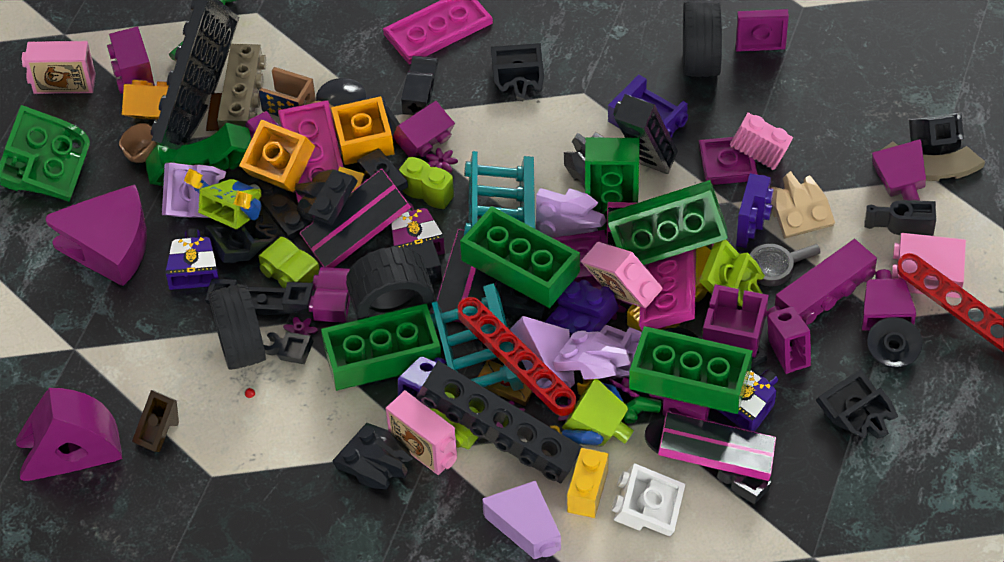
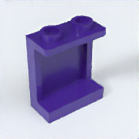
[608,74,688,137]

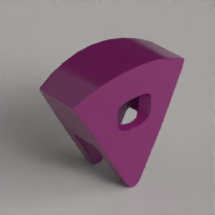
[46,185,147,286]
[16,388,122,481]

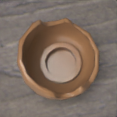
[119,123,159,163]

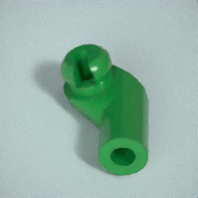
[623,396,661,424]

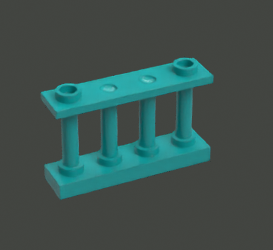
[464,151,535,236]
[430,283,524,394]

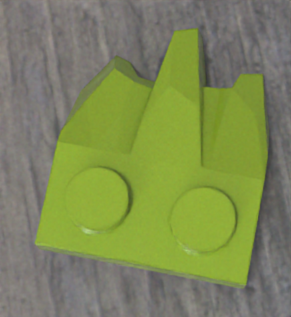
[699,240,765,307]

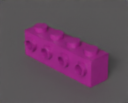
[775,238,877,325]

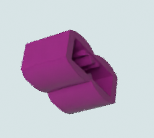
[309,267,351,323]

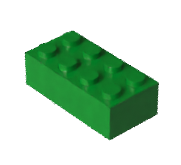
[585,137,639,233]
[608,180,728,265]
[460,206,580,308]
[321,304,441,391]
[629,326,753,414]

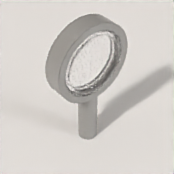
[750,244,820,286]

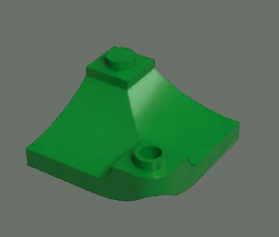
[0,105,90,202]

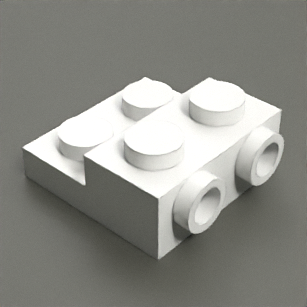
[611,463,685,537]

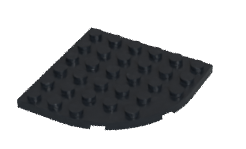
[150,0,240,150]

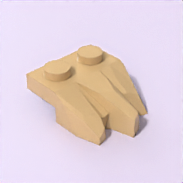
[770,171,835,239]

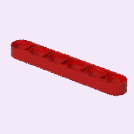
[897,253,1004,352]
[458,297,576,416]

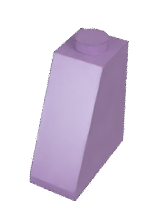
[509,316,575,398]
[482,481,561,559]

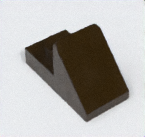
[132,390,179,452]

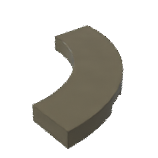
[881,142,985,181]

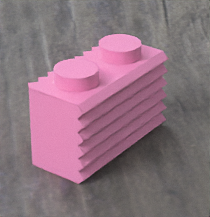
[730,113,793,170]

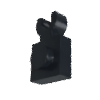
[264,332,314,364]
[717,470,771,504]

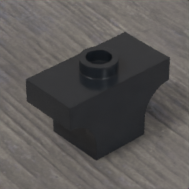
[909,113,964,146]
[357,148,408,193]

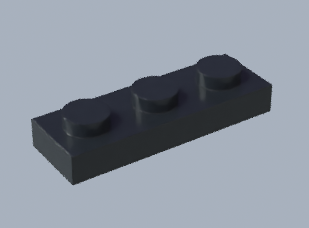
[249,179,311,241]

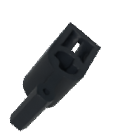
[401,56,438,115]
[864,200,936,236]

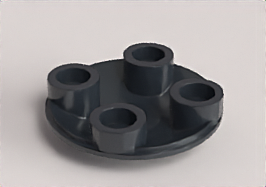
[316,78,366,107]

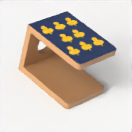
[259,67,316,117]

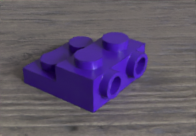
[736,173,774,248]
[545,279,619,337]

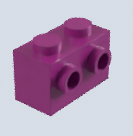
[392,101,455,157]

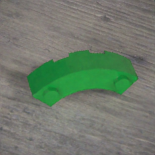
[145,123,251,186]

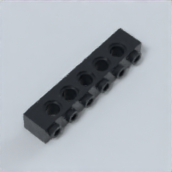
[613,94,678,174]
[416,361,583,484]

